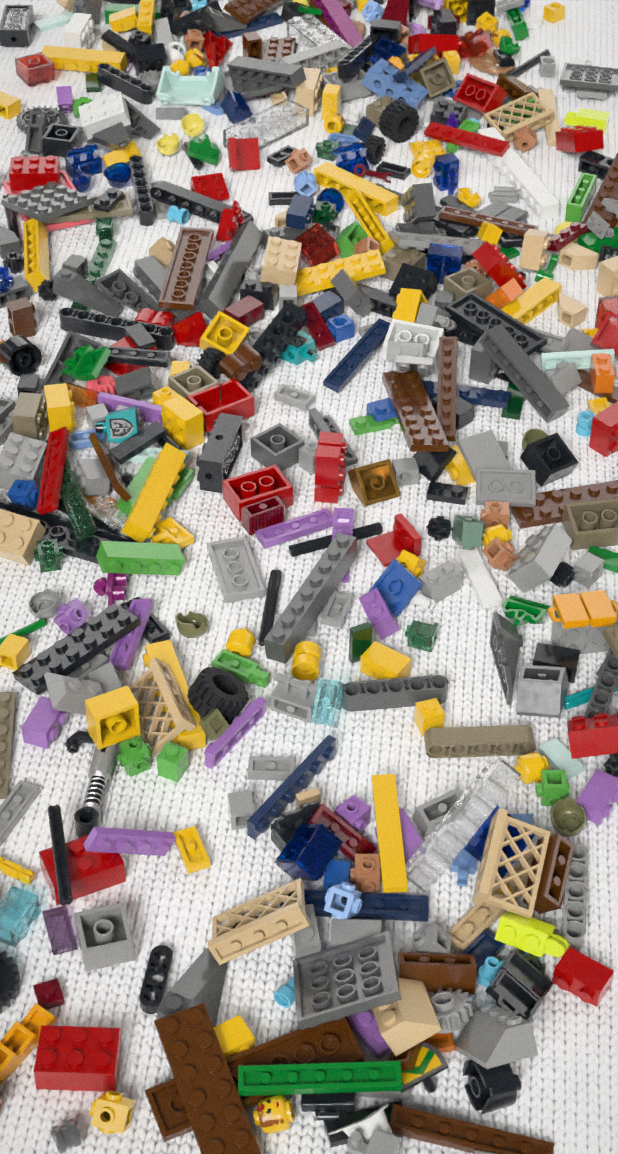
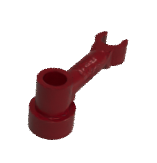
[353,164,393,183]

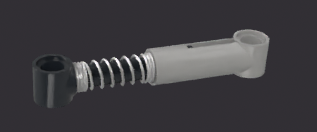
[74,742,120,838]

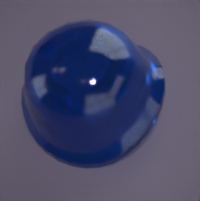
[103,162,131,189]
[72,166,92,193]
[316,187,344,213]

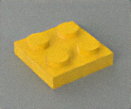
[409,139,447,162]

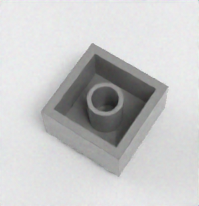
[74,902,135,971]

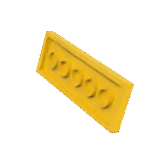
[294,249,386,297]

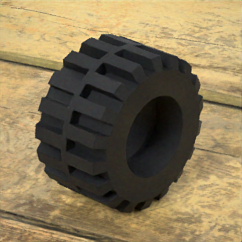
[378,100,419,143]
[187,667,249,724]

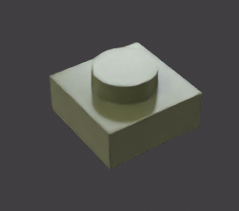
[199,708,230,741]

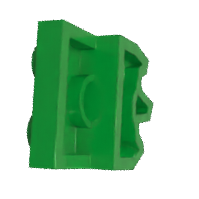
[187,134,220,166]
[61,345,111,381]
[501,595,550,626]

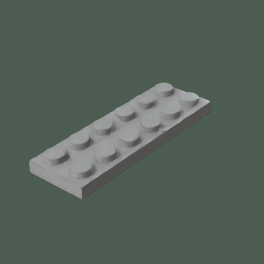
[390,231,492,255]

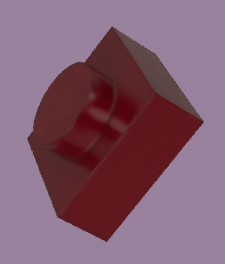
[33,978,65,1010]

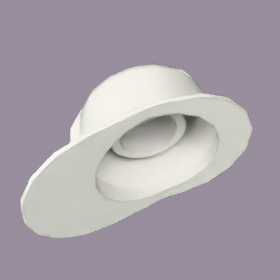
[328,1104,392,1144]

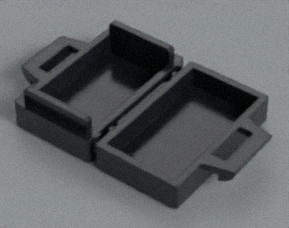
[430,205,479,238]
[485,950,553,1021]
[301,1092,356,1121]

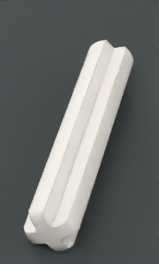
[422,101,434,128]

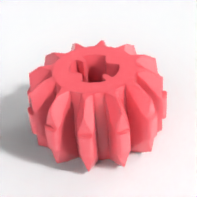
[86,374,117,402]

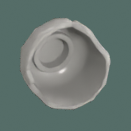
[28,588,60,619]

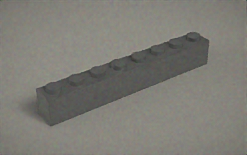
[198,220,264,320]
[264,533,358,664]

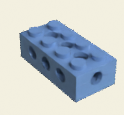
[362,58,430,110]

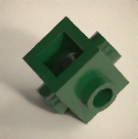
[312,201,338,226]

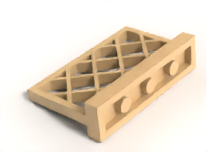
[483,92,555,143]
[129,657,196,758]
[471,808,551,919]
[208,878,310,965]

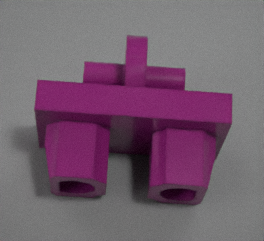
[93,573,128,606]

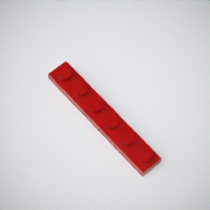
[424,122,510,157]
[37,426,70,515]

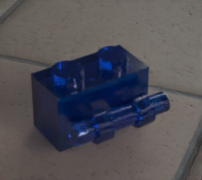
[369,36,407,65]
[220,90,255,125]
[333,142,371,174]
[65,144,103,180]
[432,153,459,195]

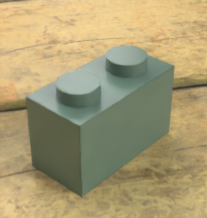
[452,515,483,550]

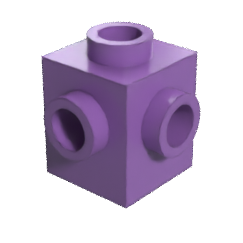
[53,598,91,635]
[334,795,371,833]

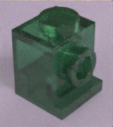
[316,140,340,162]
[95,217,114,242]
[405,620,439,652]

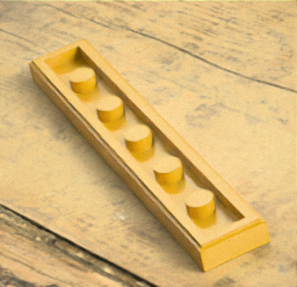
[371,774,408,893]

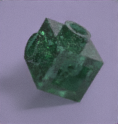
[33,538,64,573]

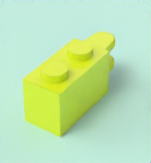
[564,108,609,134]
[495,911,570,958]

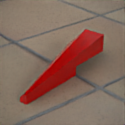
[203,30,233,70]

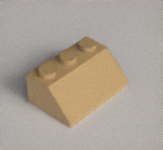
[372,978,442,1056]

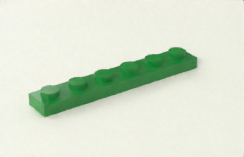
[238,1061,402,1096]

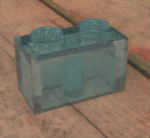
[311,678,345,729]
[0,886,41,947]

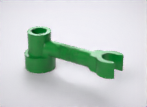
[535,254,559,282]

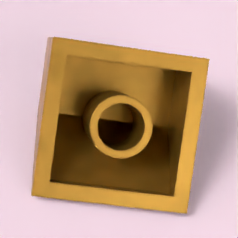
[347,459,401,506]

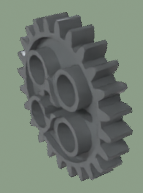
[16,105,66,134]

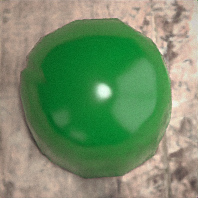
[499,36,521,56]

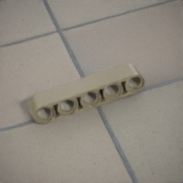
[423,725,536,759]

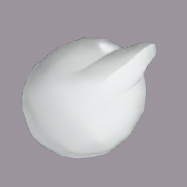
[165,42,186,66]

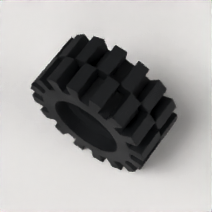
[361,134,386,165]
[197,347,226,380]

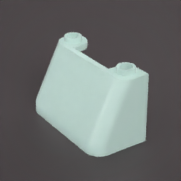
[156,66,225,106]

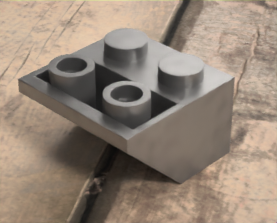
[516,665,569,718]

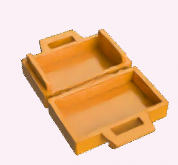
[547,590,618,629]

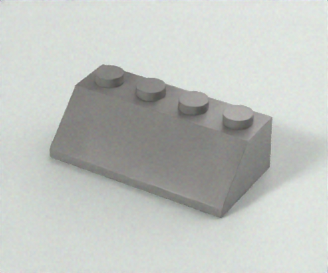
[454,1004,538,1069]

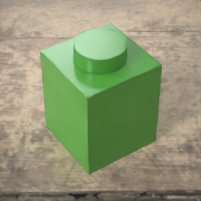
[157,741,189,783]

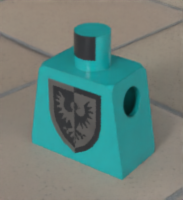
[279,330,318,365]
[95,406,139,443]

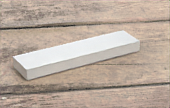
[456,547,503,609]

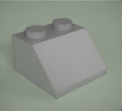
[44,672,103,715]

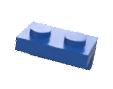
[366,398,396,422]

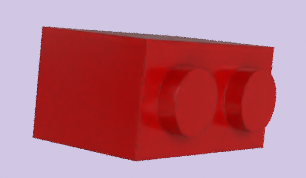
[552,947,615,1007]

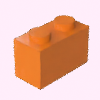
[484,278,523,309]
[589,353,615,393]

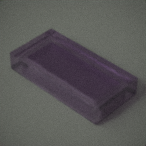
[42,905,78,956]

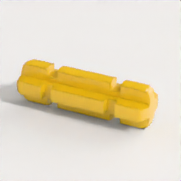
[0,856,35,885]

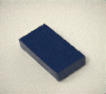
[352,116,375,143]
[461,929,505,975]

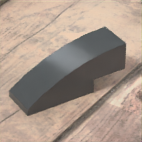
[25,111,48,152]

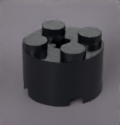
[0,335,42,377]
[463,1059,521,1114]

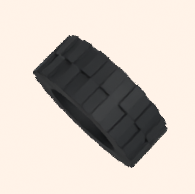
[281,2,312,26]

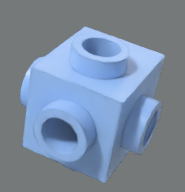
[361,0,385,23]
[293,170,318,196]
[324,882,363,919]

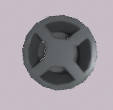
[50,1119,81,1154]

